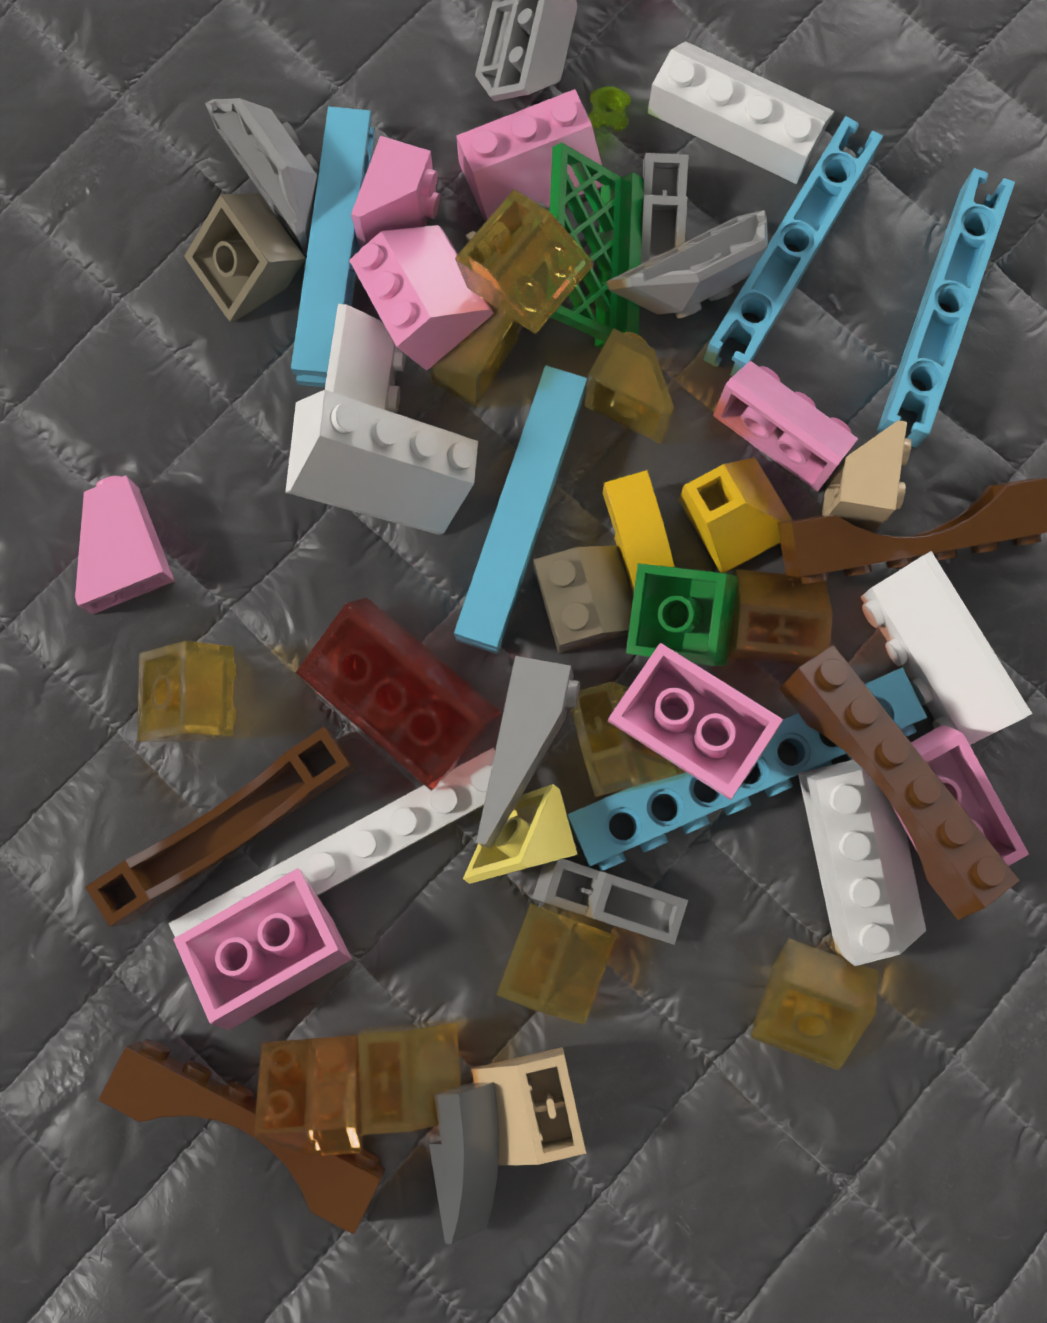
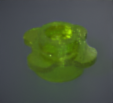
[588,86,631,131]

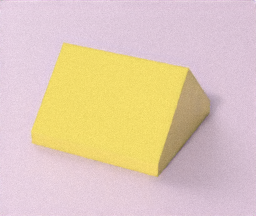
[463,784,577,884]

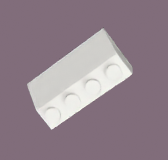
[648,41,834,184]
[325,304,406,413]
[286,390,478,535]
[861,551,1032,745]
[798,760,926,966]

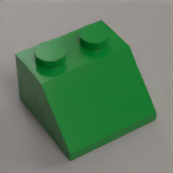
[626,563,739,666]

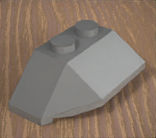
[475,0,578,101]
[205,98,319,255]
[606,210,768,318]

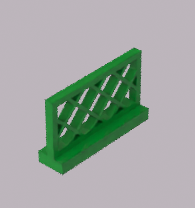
[545,142,644,351]

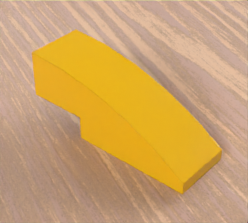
[602,470,675,595]

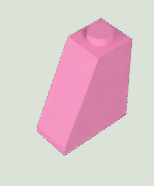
[75,475,175,615]

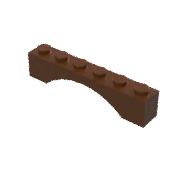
[778,477,1047,584]
[779,645,1020,920]
[85,727,356,927]
[98,1039,386,1235]

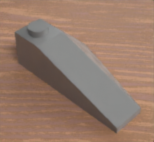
[476,656,580,848]

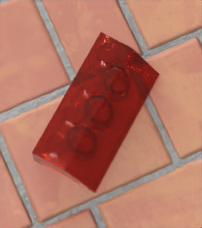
[295,597,502,791]

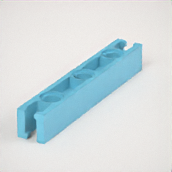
[291,106,375,388]
[703,116,883,376]
[876,168,1015,448]
[454,365,587,655]

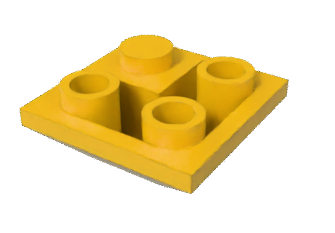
[678,457,792,573]

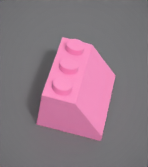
[456,89,603,229]
[349,225,494,371]
[713,361,858,492]
[608,643,783,800]
[890,725,1029,866]
[173,868,352,1030]

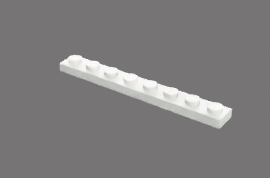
[168,748,495,938]

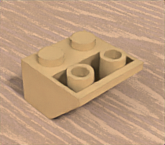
[822,420,911,532]
[471,1047,586,1165]

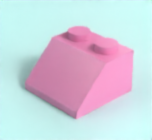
[351,136,441,249]

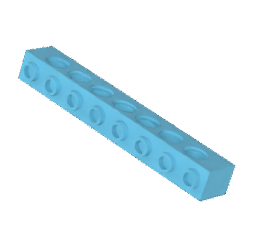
[567,667,927,871]

